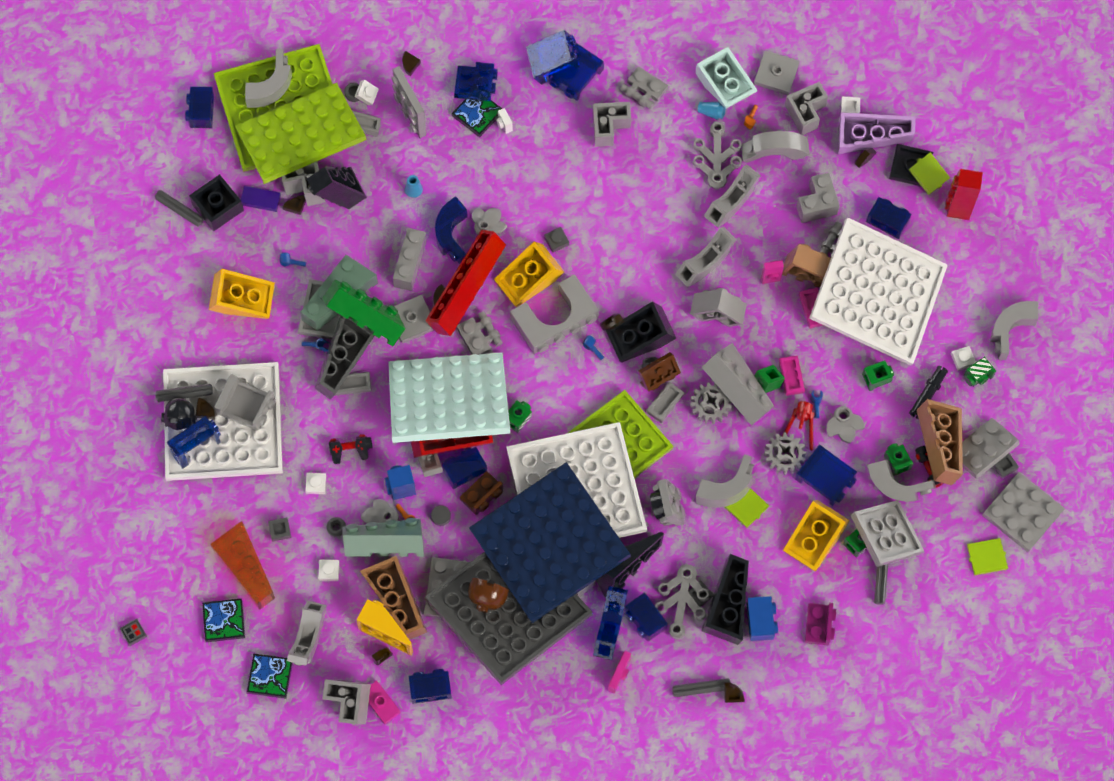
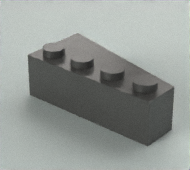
[315,316,374,399]

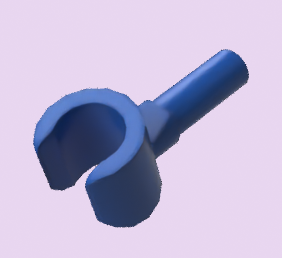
[280,253,306,267]
[583,335,604,360]
[302,338,330,352]
[811,390,823,419]

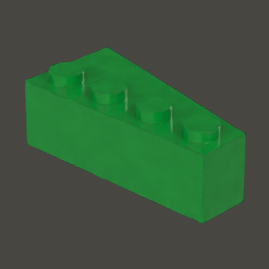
[322,280,406,346]

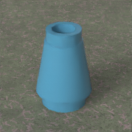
[698,102,726,120]
[404,175,423,198]

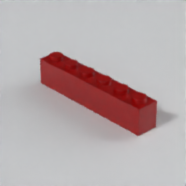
[425,230,506,336]

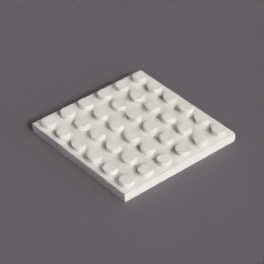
[809,218,948,366]
[163,362,283,481]
[506,422,647,538]

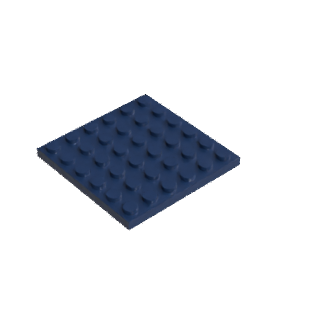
[469,462,631,623]

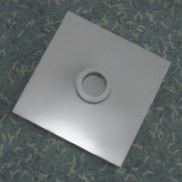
[754,51,800,95]
[393,295,434,344]

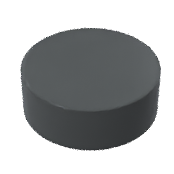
[344,83,359,102]
[431,505,451,526]

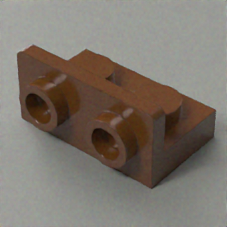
[638,352,681,392]
[459,471,503,515]

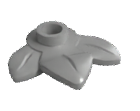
[472,208,507,235]
[826,406,865,443]
[361,499,399,523]

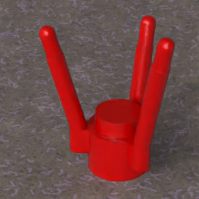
[782,401,815,451]

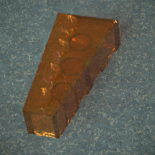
[210,521,275,610]

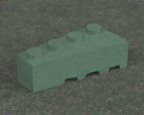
[300,255,378,331]
[342,518,424,557]

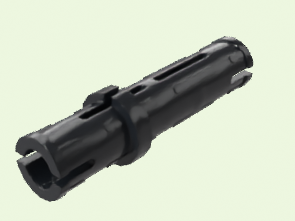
[909,366,948,419]

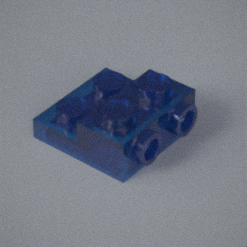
[454,62,498,101]

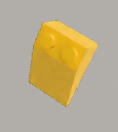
[494,241,564,307]
[208,269,275,319]
[783,500,850,572]
[356,599,413,656]

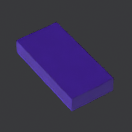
[240,186,281,212]

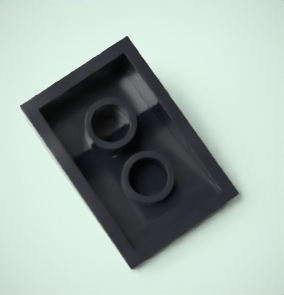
[606,301,676,363]

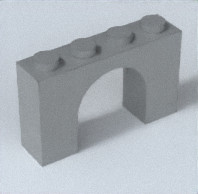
[510,274,599,354]

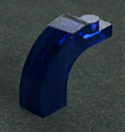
[435,196,468,264]
[593,586,628,660]

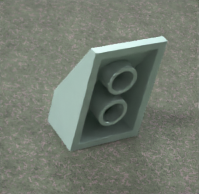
[695,47,758,109]

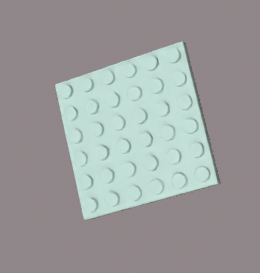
[388,352,510,443]

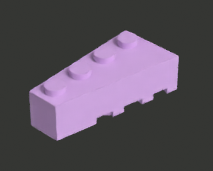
[838,112,916,154]

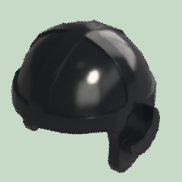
[161,398,197,430]

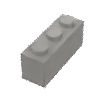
[393,228,427,291]

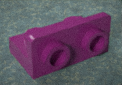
[805,602,836,646]

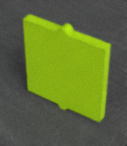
[909,152,950,195]
[725,488,769,528]
[967,538,1008,576]

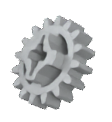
[690,382,732,424]
[764,432,807,475]

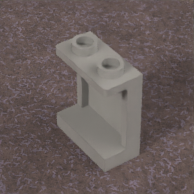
[214,374,276,431]

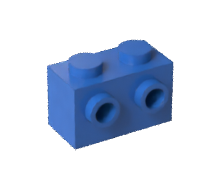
[385,465,416,500]
[746,596,778,641]

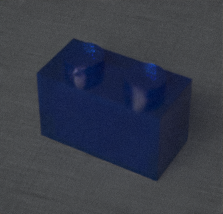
[185,87,214,128]
[866,197,912,239]
[442,447,487,489]
[624,592,668,641]
[408,669,452,704]

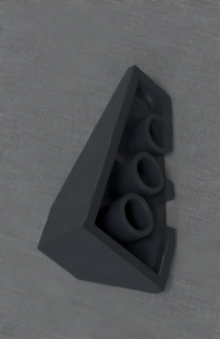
[596,532,664,601]

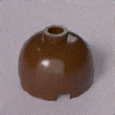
[468,578,509,613]

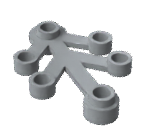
[693,122,742,189]
[655,564,709,640]

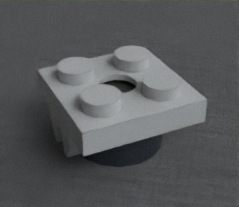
[650,479,686,526]

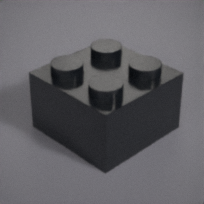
[189,174,244,231]

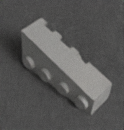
[702,343,774,425]

